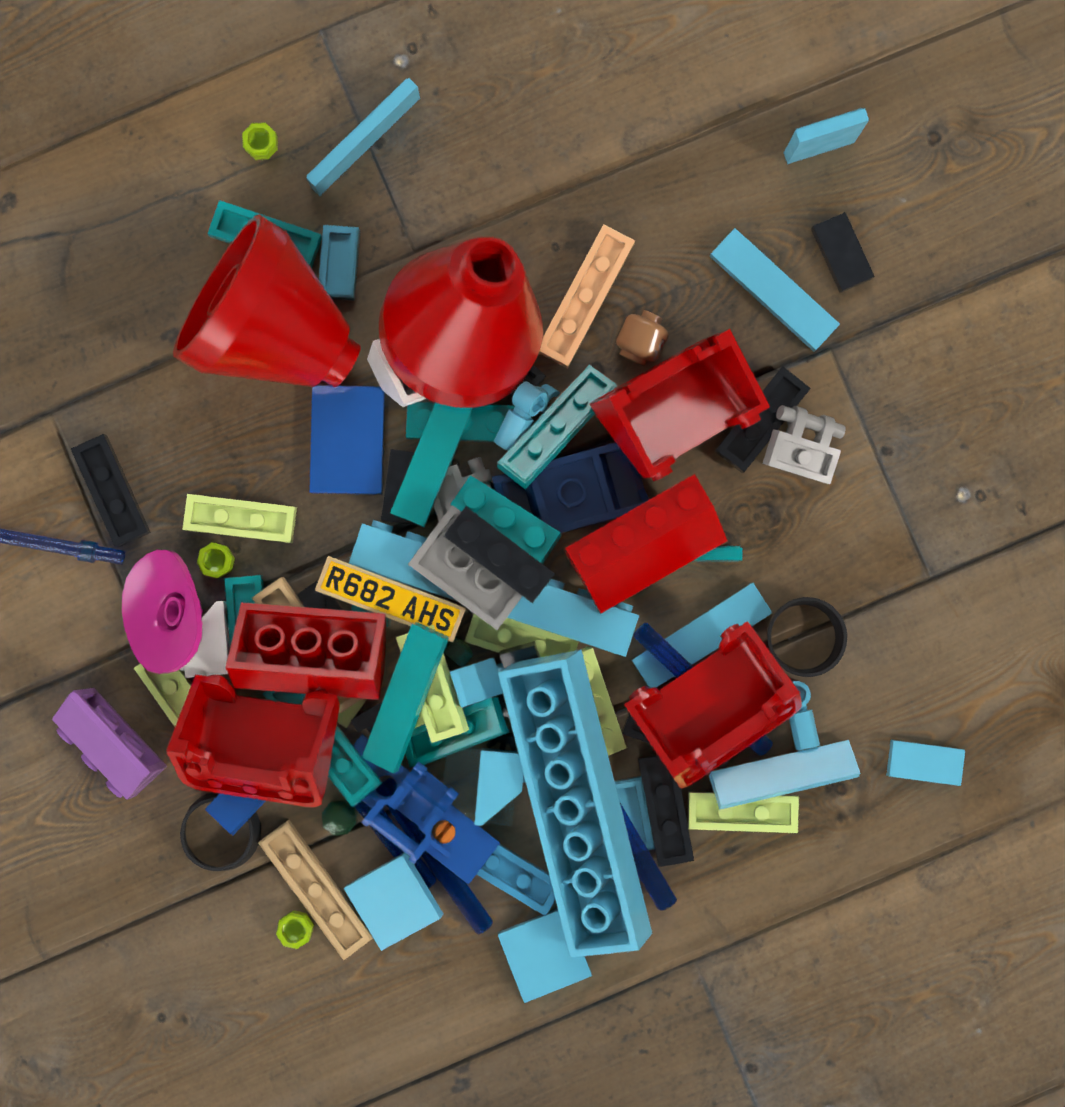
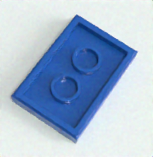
[310,385,385,495]

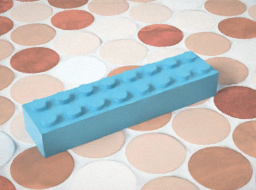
[498,649,652,958]

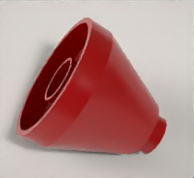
[173,214,361,388]
[378,237,543,408]

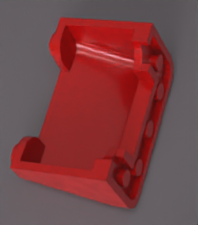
[590,329,770,481]
[624,621,802,788]
[166,675,340,807]

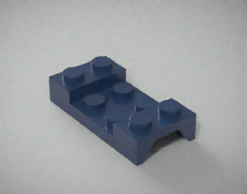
[492,442,649,534]

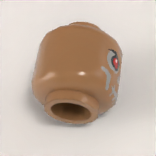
[616,310,669,366]

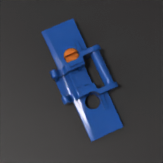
[353,734,500,885]

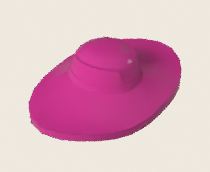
[122,550,203,674]

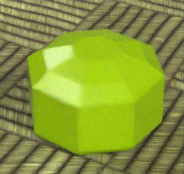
[242,123,278,160]
[197,542,235,578]
[276,910,314,949]

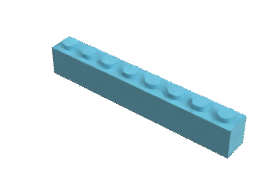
[349,520,639,657]

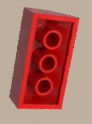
[564,474,728,614]
[225,603,387,700]

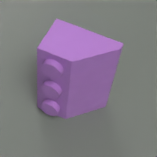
[52,688,167,800]

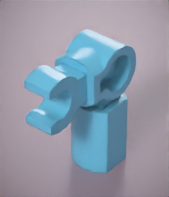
[494,381,560,451]
[789,681,820,750]

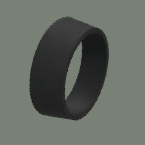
[767,597,847,677]
[180,792,261,871]

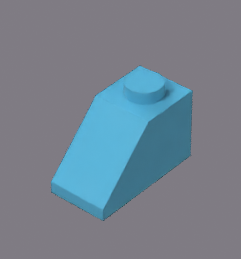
[450,657,504,707]
[474,748,526,826]

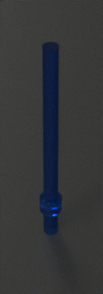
[0,529,125,565]

